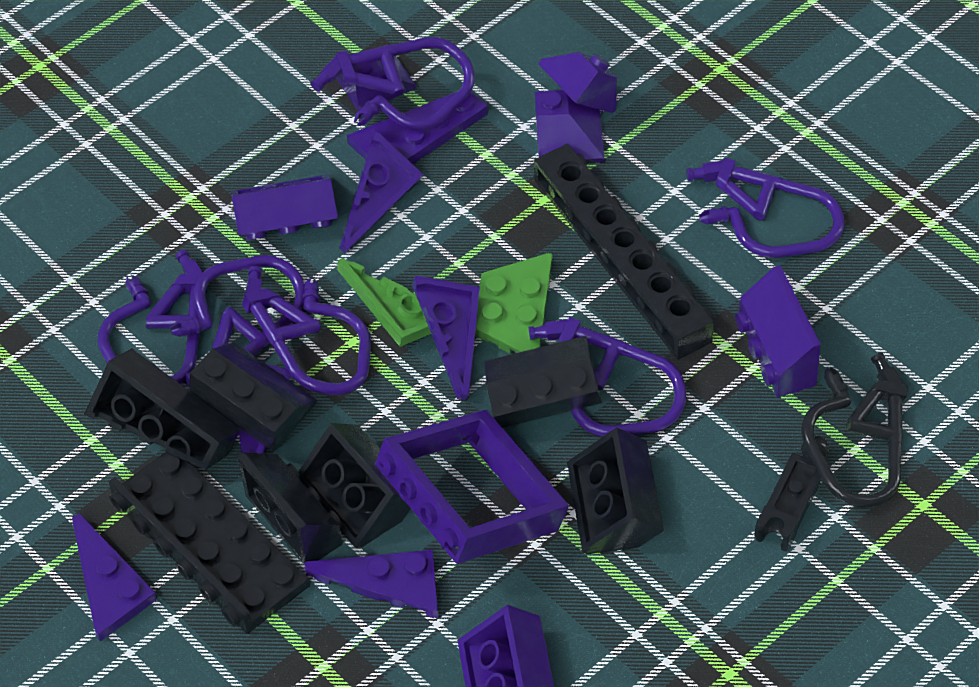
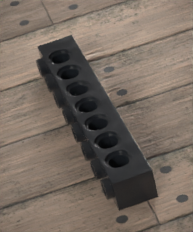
[534,143,715,360]

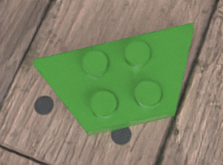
[475,253,553,354]

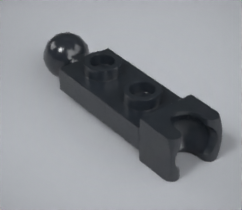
[754,435,830,552]

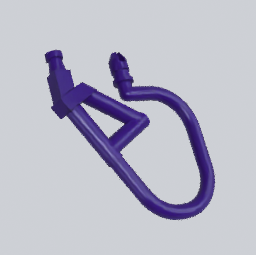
[310,37,475,130]
[686,158,845,258]
[98,250,208,384]
[170,255,305,387]
[242,266,371,395]
[528,317,687,437]

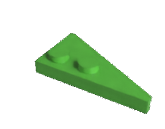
[337,258,431,347]

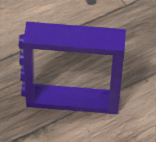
[375,409,569,564]

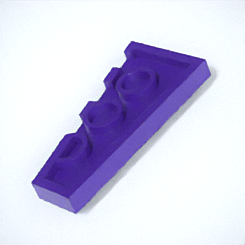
[347,92,488,164]

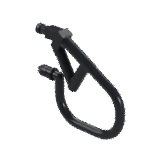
[801,352,907,508]

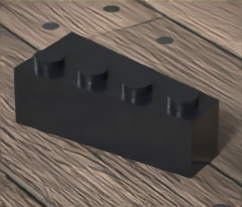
[84,348,241,470]

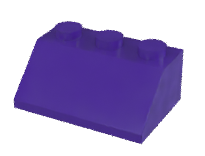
[231,174,338,240]
[735,265,821,398]
[457,604,554,687]

